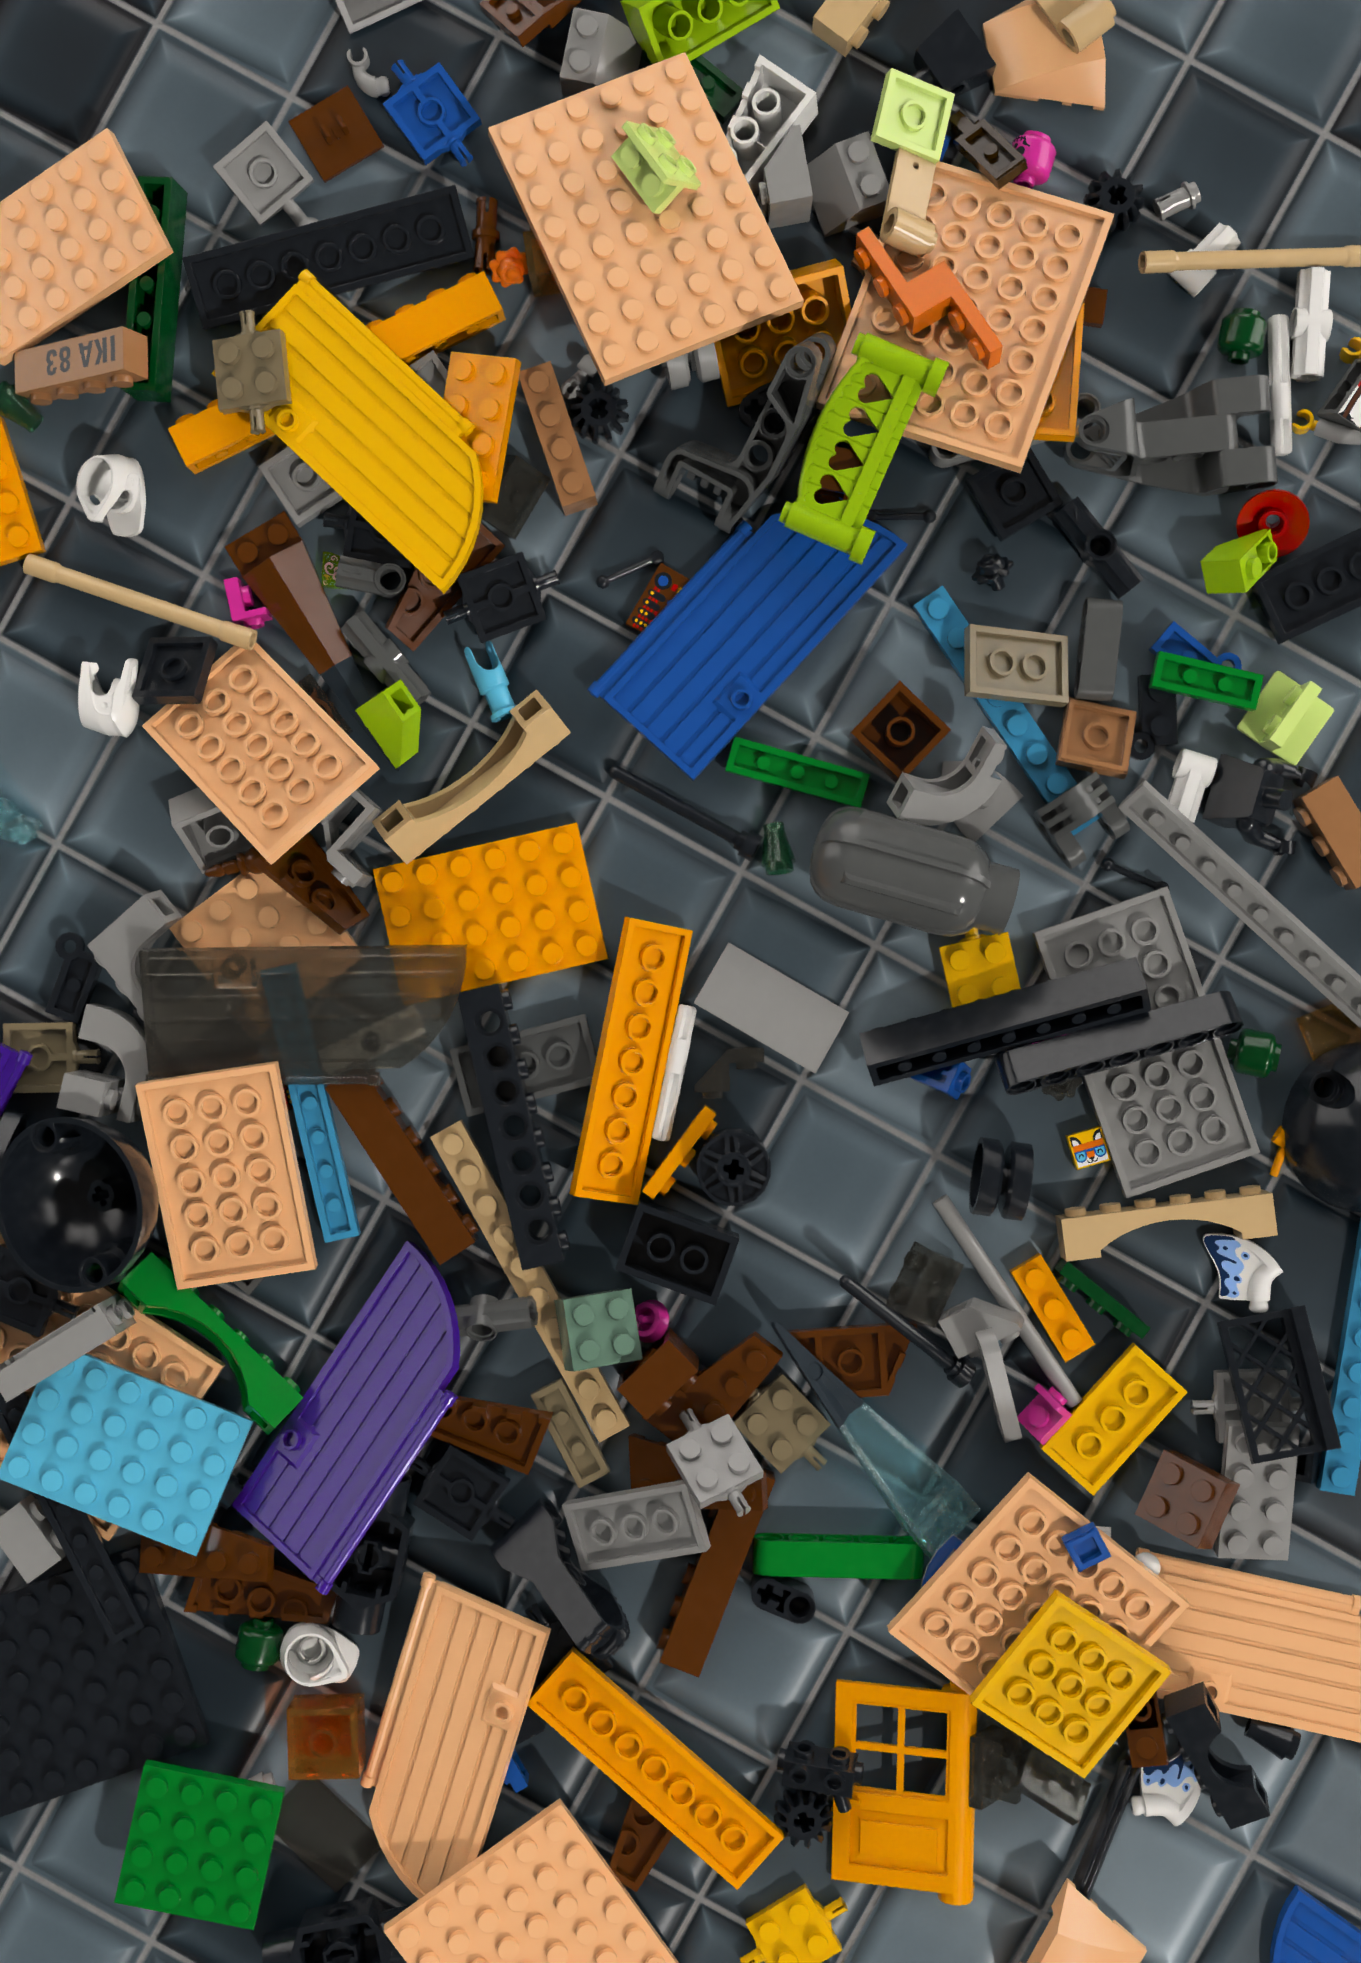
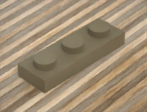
[530,1377,611,1488]

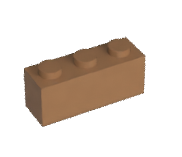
[1292,776,1361,890]

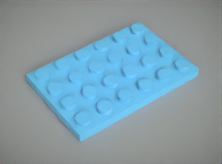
[0,1354,254,1556]

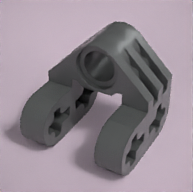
[1033,772,1130,870]

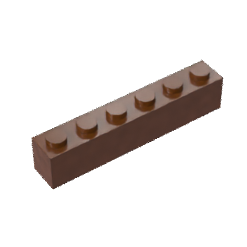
[325,1063,479,1265]
[656,1467,775,1678]

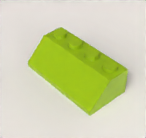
[620,0,780,64]

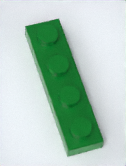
[725,737,870,808]

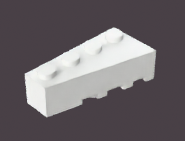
[726,54,818,197]

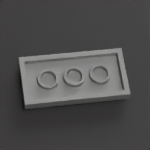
[1215,1420,1300,1561]
[562,1480,711,1571]

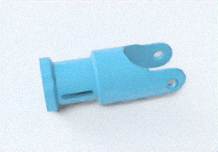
[464,641,516,723]

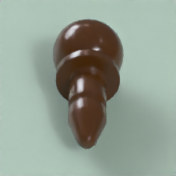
[205,847,263,877]

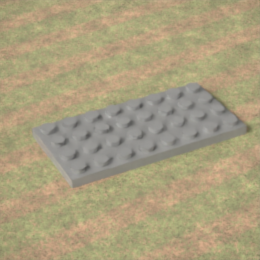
[1032,886,1260,1198]

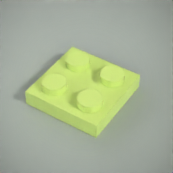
[870,68,955,164]

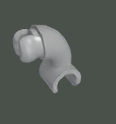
[347,47,390,98]
[561,353,598,400]

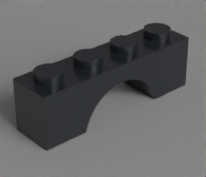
[1161,1682,1270,1830]

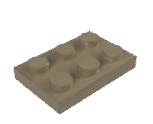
[964,624,1069,707]

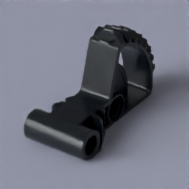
[490,1498,630,1660]

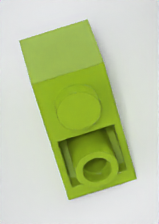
[1200,529,1278,594]
[355,679,421,769]

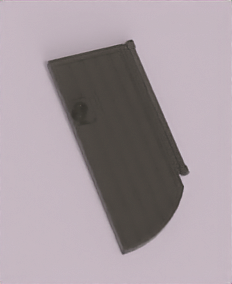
[139,944,467,1086]

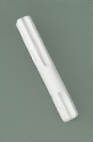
[1267,314,1292,456]
[652,1004,697,1142]

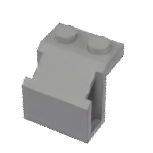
[321,789,384,888]

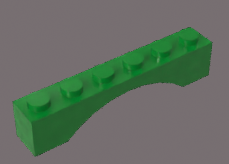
[117,1252,303,1435]

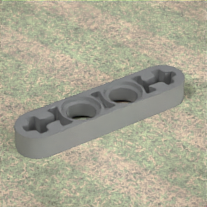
[975,1327,1022,1443]

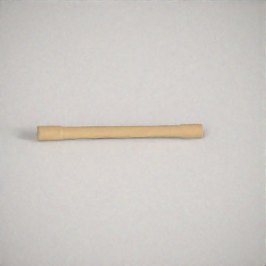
[1138,245,1361,274]
[23,554,257,651]

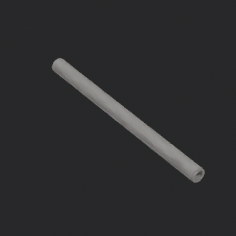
[932,1194,1082,1408]

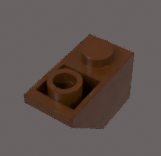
[1126,1691,1169,1768]

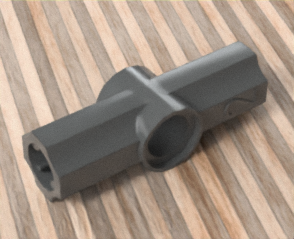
[341,610,431,705]
[454,1294,538,1341]

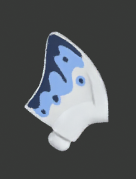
[1203,1233,1283,1313]
[1129,1751,1201,1826]

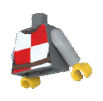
[1292,337,1361,446]

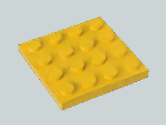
[969,1589,1172,1779]

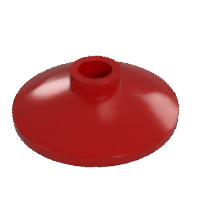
[1236,489,1310,557]

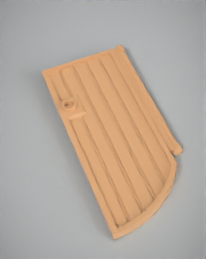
[1135,1547,1361,1743]
[360,1572,551,1899]

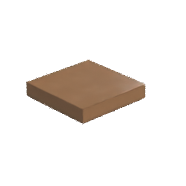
[1055,697,1137,779]

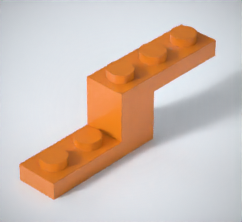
[854,226,1003,370]

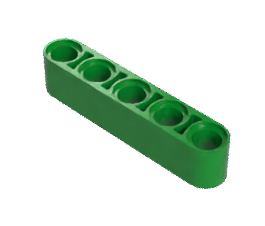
[752,1532,924,1580]

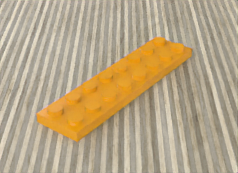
[569,917,693,1205]
[528,1646,784,1890]

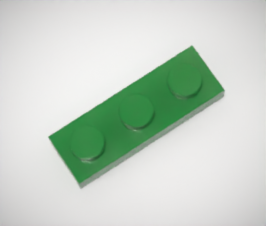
[1149,651,1264,711]

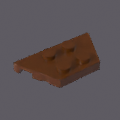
[787,1321,917,1400]

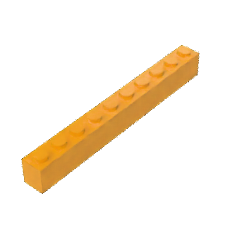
[168,271,506,474]

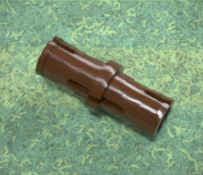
[472,197,500,275]

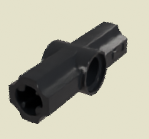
[1052,496,1144,600]

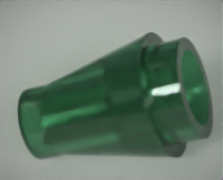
[0,381,44,433]
[762,822,796,876]

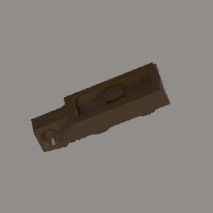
[949,110,1028,190]

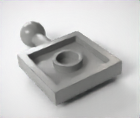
[213,120,319,227]

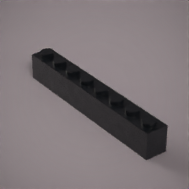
[859,957,1151,1087]

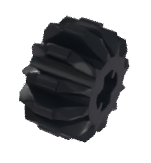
[1083,168,1145,234]
[570,382,629,444]
[774,1788,833,1849]

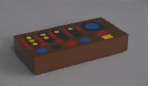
[626,563,690,633]

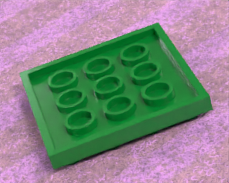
[114,1759,286,1930]

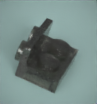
[481,455,551,540]
[886,1242,964,1328]
[969,1725,1022,1810]
[1013,1747,1091,1826]

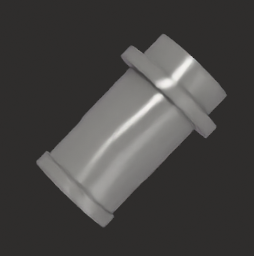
[1152,181,1201,221]

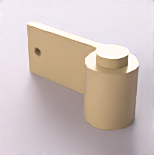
[1034,0,1116,54]
[880,148,938,258]

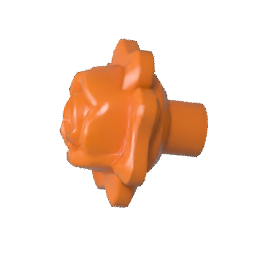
[489,247,530,288]

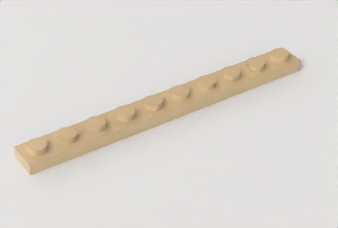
[430,1119,630,1443]

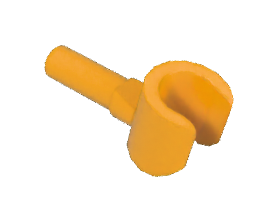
[1269,1125,1286,1177]

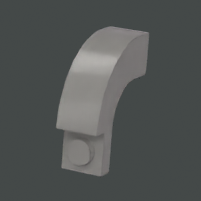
[886,726,1007,826]
[78,1003,163,1123]

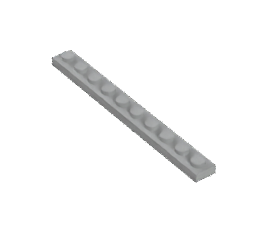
[1118,780,1361,1028]

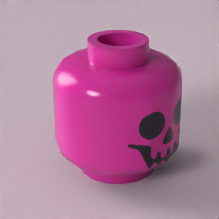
[1012,130,1056,189]

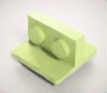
[611,121,701,214]
[1237,671,1334,765]

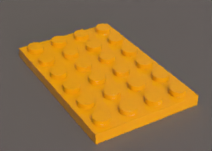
[373,823,609,1005]

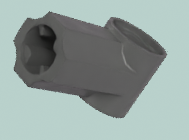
[335,555,407,600]

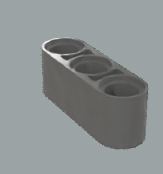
[1074,597,1123,702]

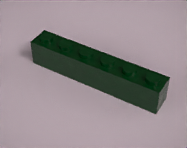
[121,176,188,402]

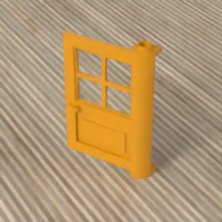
[831,1679,977,1906]

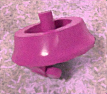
[635,1300,669,1343]

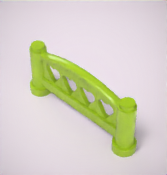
[778,332,949,565]

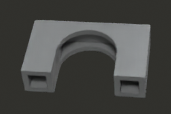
[87,889,247,1056]

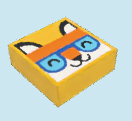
[1065,1126,1111,1170]

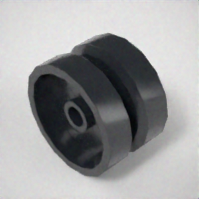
[969,1137,1034,1221]

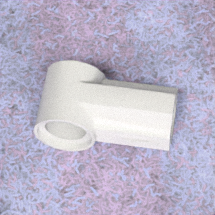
[1168,222,1241,298]
[1168,748,1218,823]

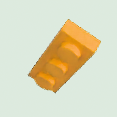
[642,1104,718,1199]
[1009,1253,1096,1363]

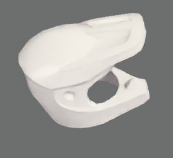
[76,454,146,537]
[78,658,140,738]
[280,1622,360,1687]

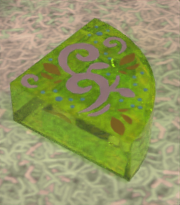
[322,551,345,589]

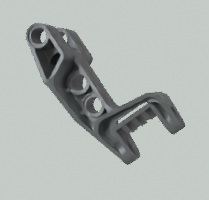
[653,332,836,534]
[1063,375,1278,497]

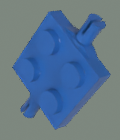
[382,60,482,167]

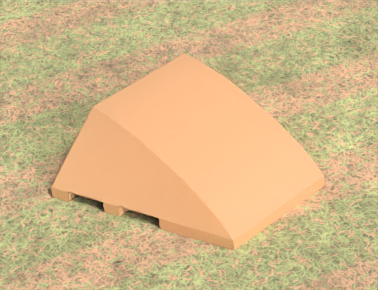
[982,0,1106,111]
[1020,1878,1147,1963]

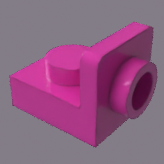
[223,577,273,629]
[1017,1383,1072,1445]

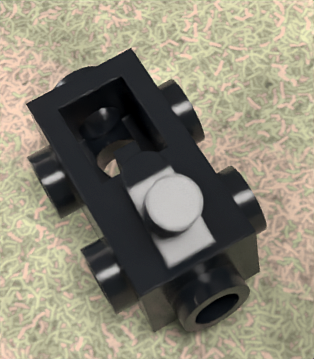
[777,1740,864,1813]

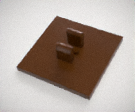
[288,85,384,183]

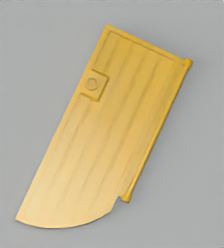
[211,269,484,594]

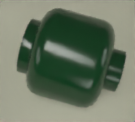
[1217,308,1267,365]
[1227,1028,1282,1078]
[235,1617,284,1672]

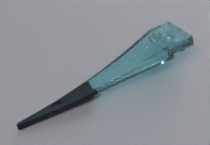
[771,1322,981,1559]

